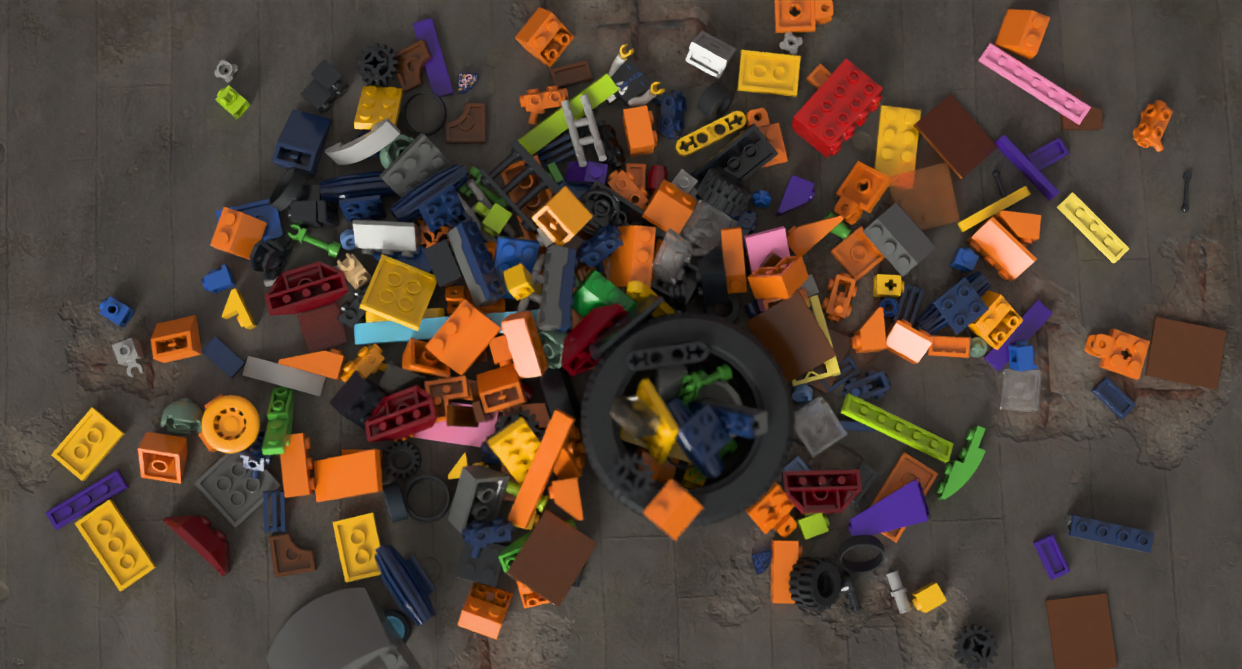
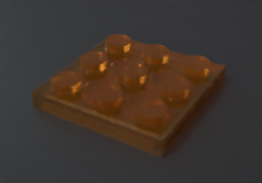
[889,162,960,230]

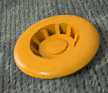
[202,395,260,453]

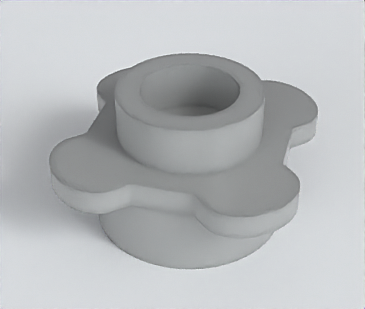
[779,32,803,55]
[214,59,238,82]

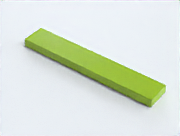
[518,73,619,156]
[840,393,954,463]

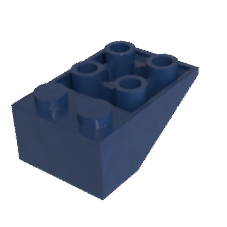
[272,109,332,176]

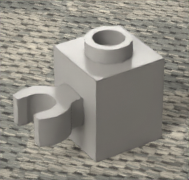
[671,169,700,205]
[112,338,145,377]

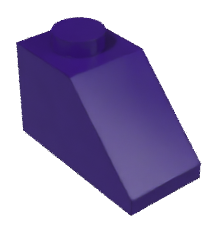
[565,161,608,187]
[776,175,816,217]

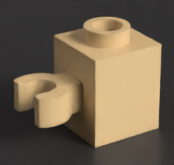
[337,253,372,289]

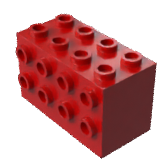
[792,59,883,159]

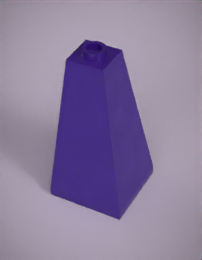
[848,478,931,536]

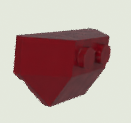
[264,261,349,315]
[561,303,627,376]
[365,385,438,443]
[781,469,862,514]
[162,515,230,576]

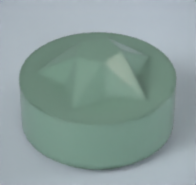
[970,337,987,358]

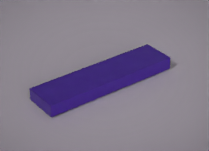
[413,18,454,99]
[995,135,1059,200]
[983,300,1053,372]
[45,470,129,530]

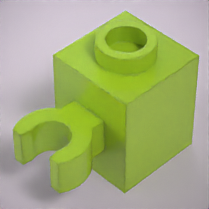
[215,85,251,120]
[473,202,512,236]
[796,513,830,540]

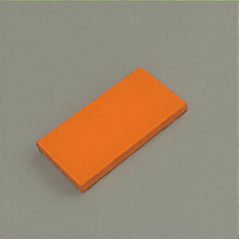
[313,449,383,502]
[869,452,938,543]

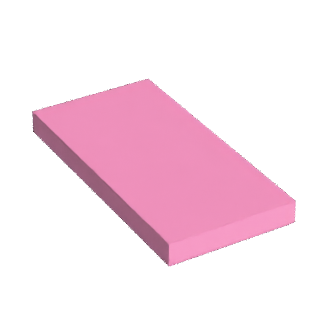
[744,226,790,312]
[414,402,499,447]

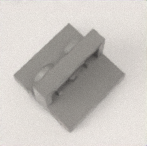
[685,31,736,79]

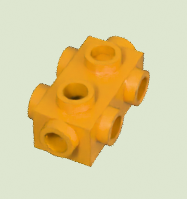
[340,343,392,383]

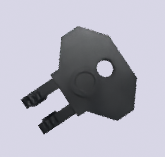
[250,235,292,280]

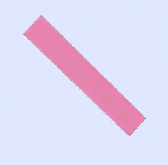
[979,43,1091,125]

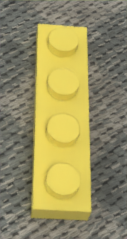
[1057,192,1129,263]

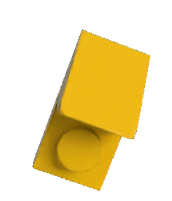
[222,288,257,330]
[448,452,490,479]

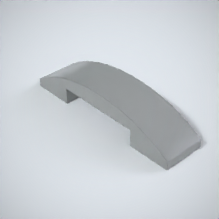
[325,118,400,165]
[242,356,326,397]

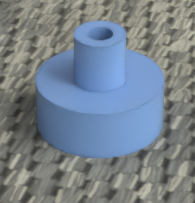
[340,229,356,250]
[792,383,813,403]

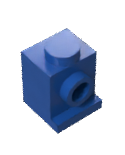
[949,247,979,274]
[201,264,237,294]
[99,296,136,327]
[1008,340,1038,371]

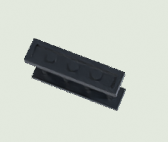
[479,139,562,234]

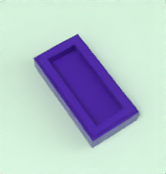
[1026,137,1070,171]
[1033,534,1070,580]

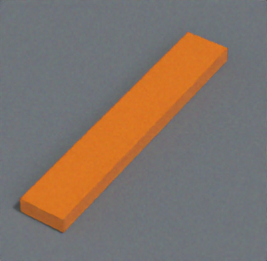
[507,409,575,529]

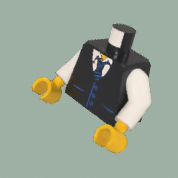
[606,44,665,106]

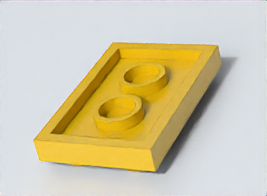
[737,50,801,97]
[354,86,403,130]
[51,407,125,481]
[333,513,381,583]

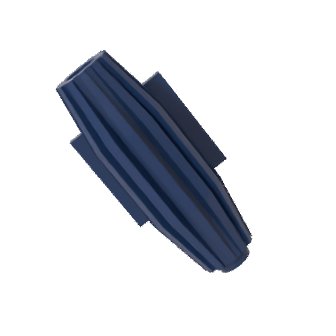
[390,164,469,233]
[320,171,396,222]
[915,271,991,335]
[664,397,731,478]
[374,543,437,626]

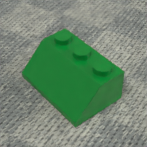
[572,270,638,318]

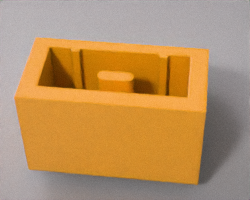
[532,185,593,246]
[967,290,1023,350]

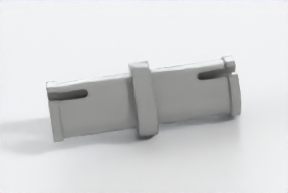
[886,570,912,614]

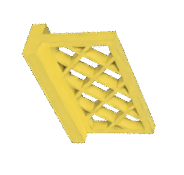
[792,295,841,387]

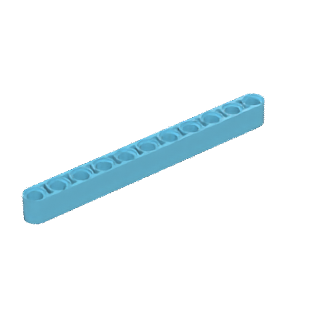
[354,309,572,345]

